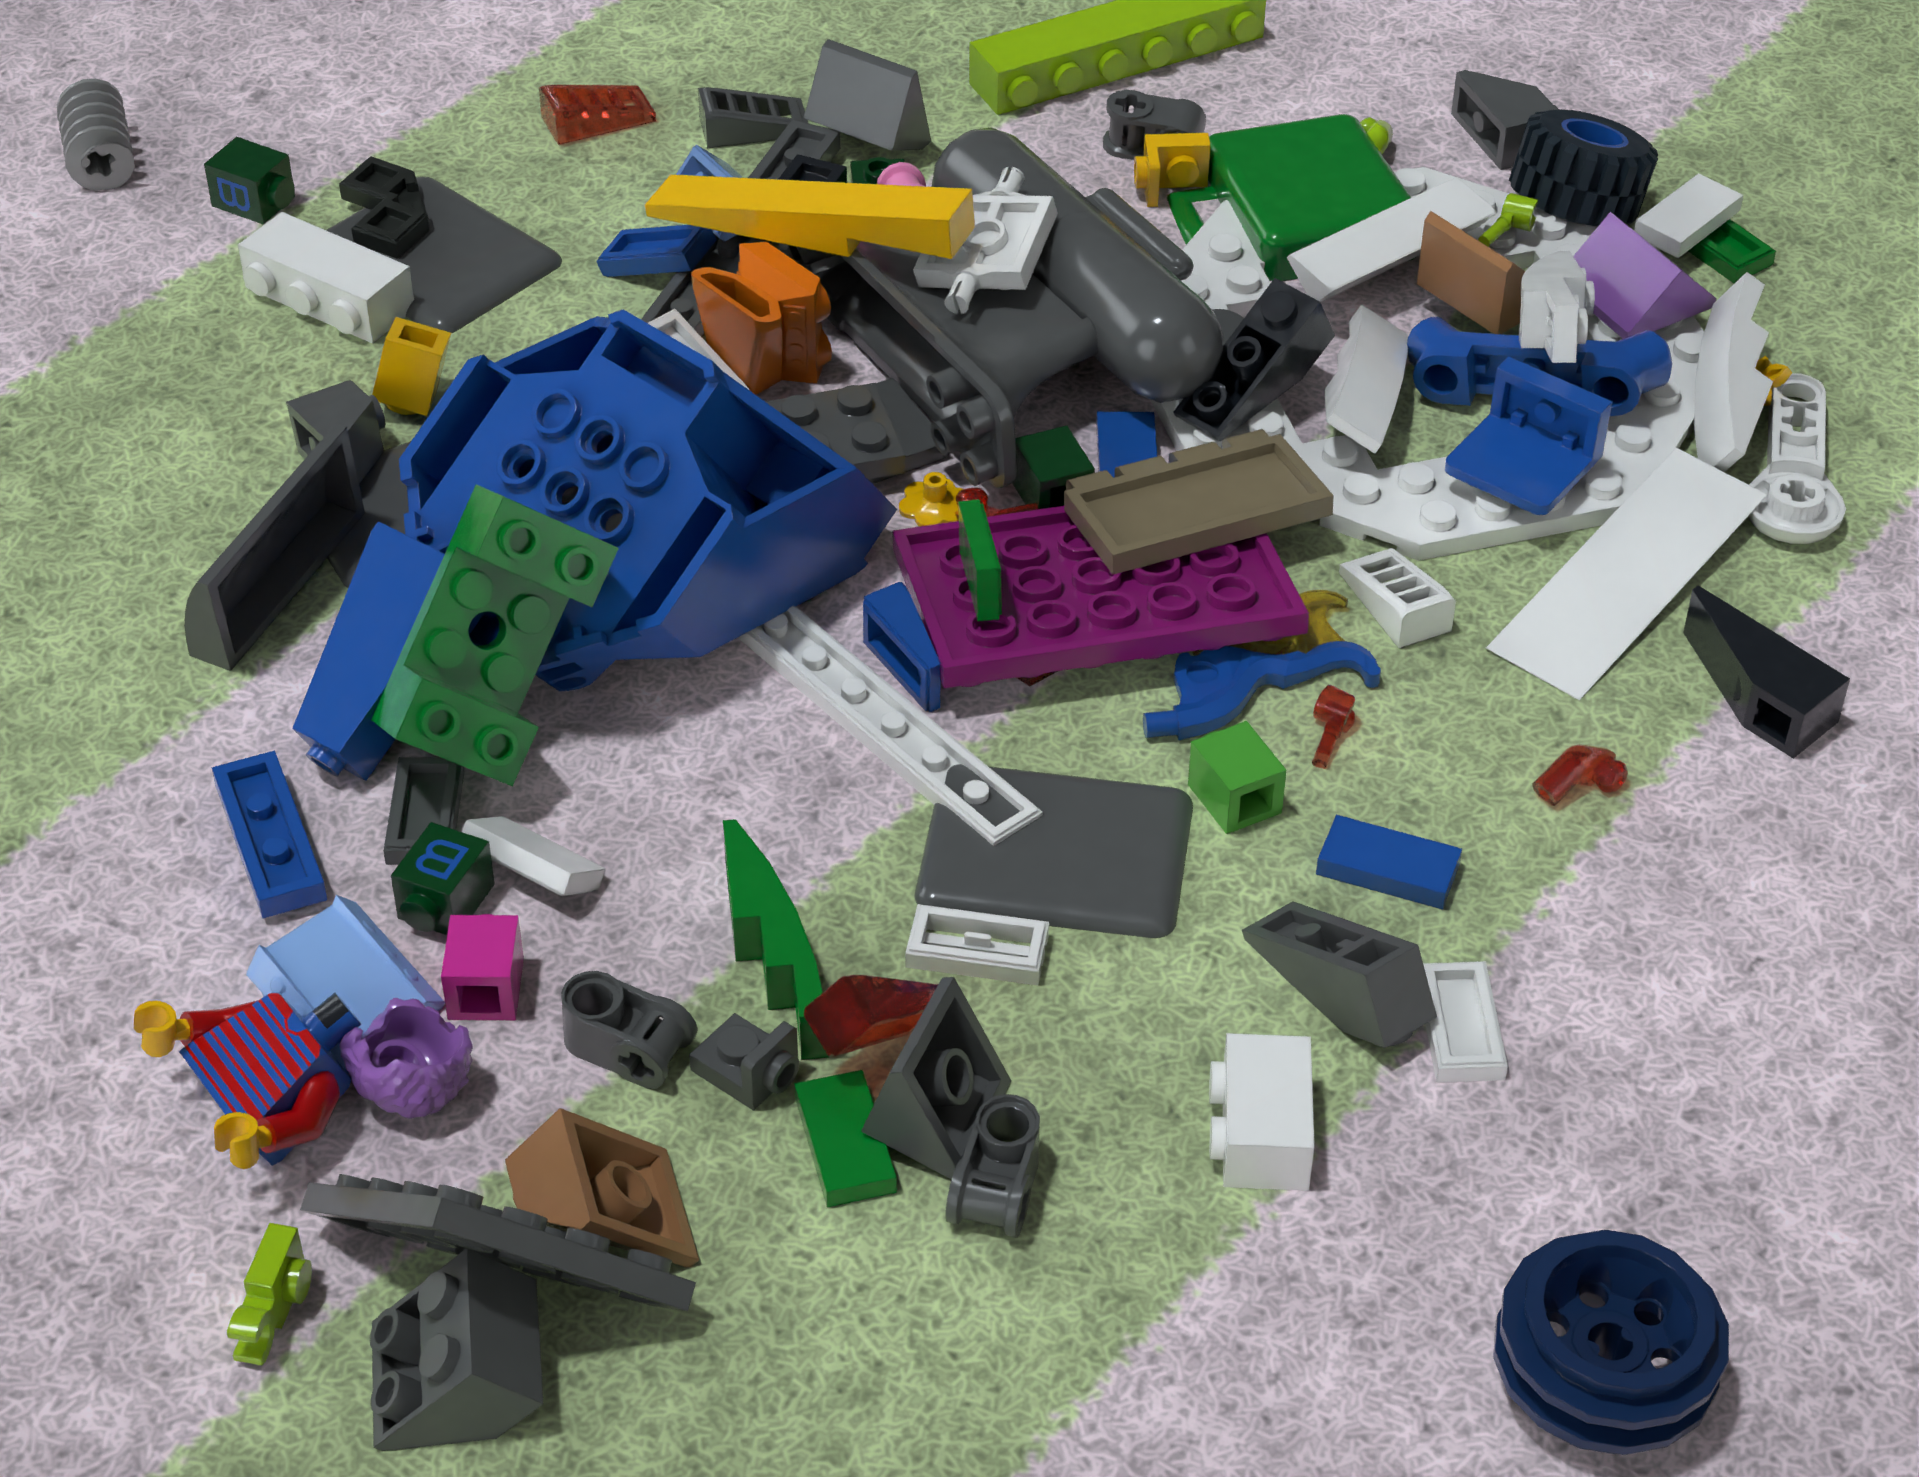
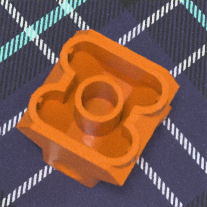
[691,242,832,395]

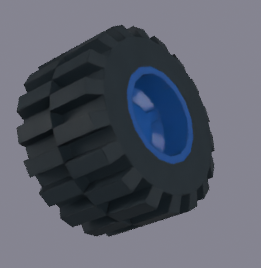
[1509,109,1658,226]

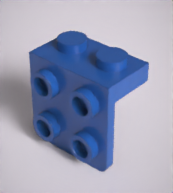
[1445,356,1613,515]

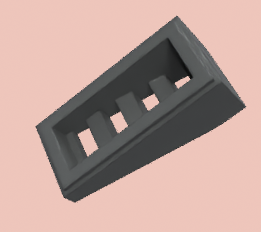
[698,87,808,148]

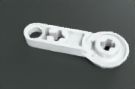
[1748,373,1846,544]

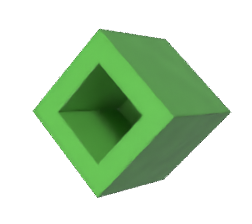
[1188,721,1287,834]

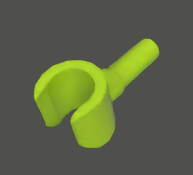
[1478,193,1538,247]

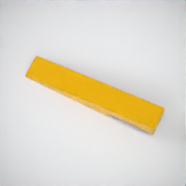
[645,174,975,259]

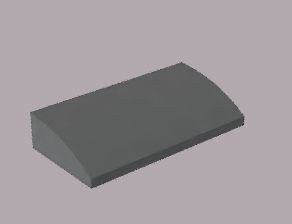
[184,423,365,671]

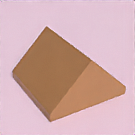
[1417,211,1525,334]

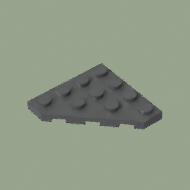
[300,1174,696,1311]

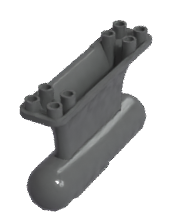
[779,127,1224,488]

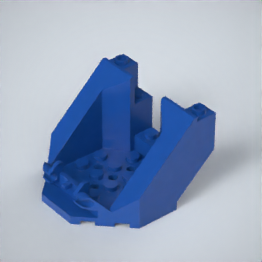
[399,309,897,692]

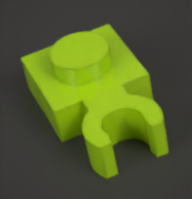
[227,1223,312,1366]

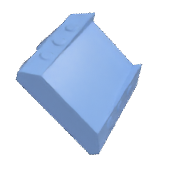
[246,895,445,1074]

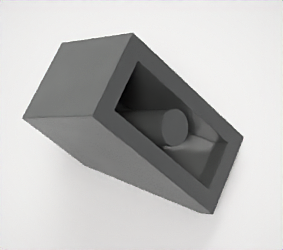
[1451,70,1558,170]
[286,380,386,484]

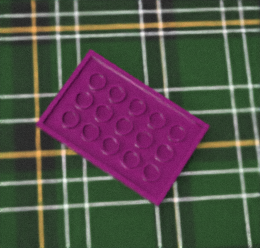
[892,506,1309,688]

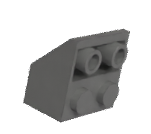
[370,1248,543,1451]

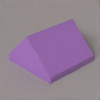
[1574,212,1717,339]

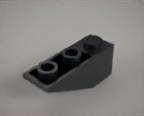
[1173,278,1335,441]
[1683,585,1850,759]

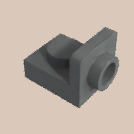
[689,1013,800,1111]

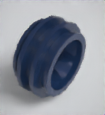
[1493,1230,1729,1455]

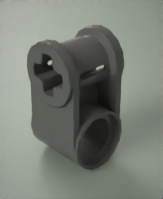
[1103,90,1206,160]
[561,971,698,1089]
[945,1094,1040,1238]

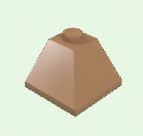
[505,1108,699,1267]

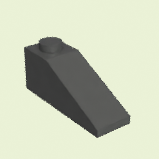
[1242,901,1437,1048]

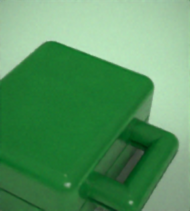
[1167,114,1418,281]

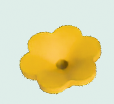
[899,472,972,527]

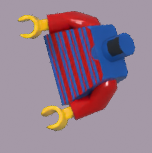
[134,992,362,1169]

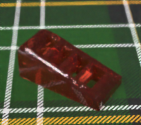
[539,85,656,145]
[804,975,938,1056]

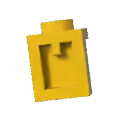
[1134,133,1210,207]

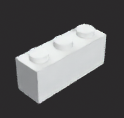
[238,212,414,344]

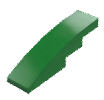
[723,819,829,1060]

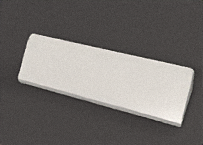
[1287,177,1496,302]

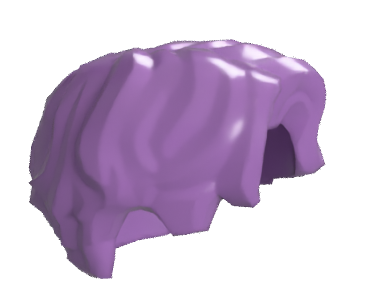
[339,997,473,1119]

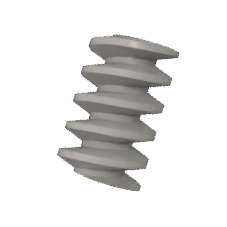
[57,78,134,191]

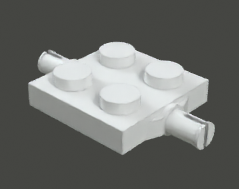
[913,167,1058,314]

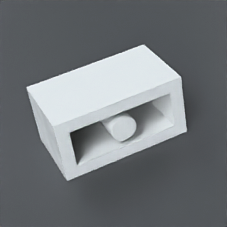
[1209,1033,1314,1191]

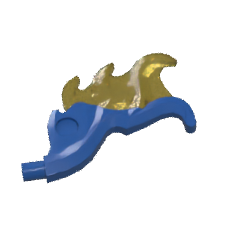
[1143,590,1381,740]

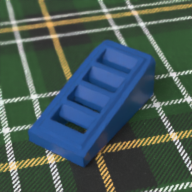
[863,582,941,713]

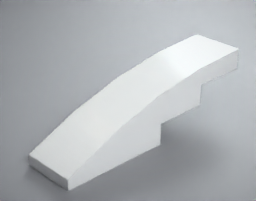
[1694,272,1773,472]
[1325,304,1408,454]

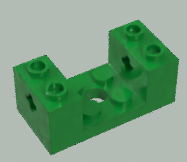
[371,484,619,787]

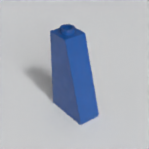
[292,521,485,781]

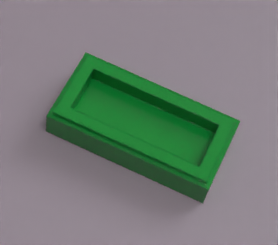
[1688,219,1776,284]
[958,499,1002,621]
[794,1069,897,1207]

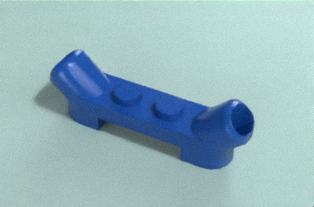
[1407,317,1673,416]

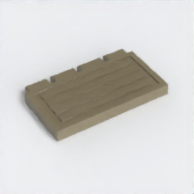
[1064,429,1334,575]

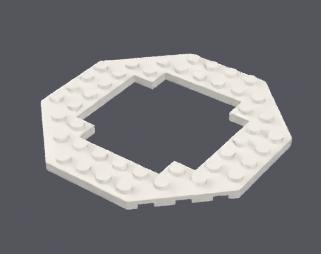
[1151,167,1704,561]

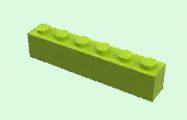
[969,0,1266,115]

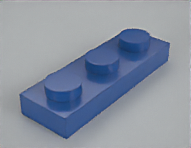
[211,750,327,919]

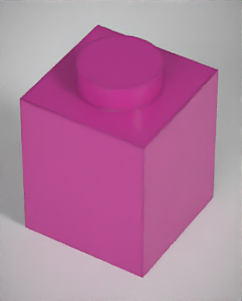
[441,914,524,1021]

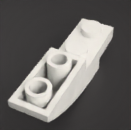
[1519,251,1595,363]

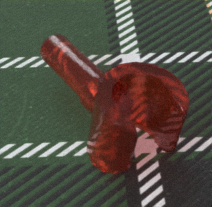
[1312,685,1355,769]

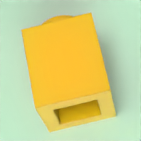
[372,317,451,416]

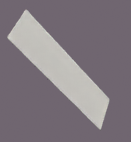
[1486,448,1768,700]

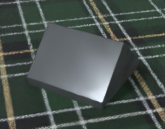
[804,39,931,151]
[861,976,1011,1179]

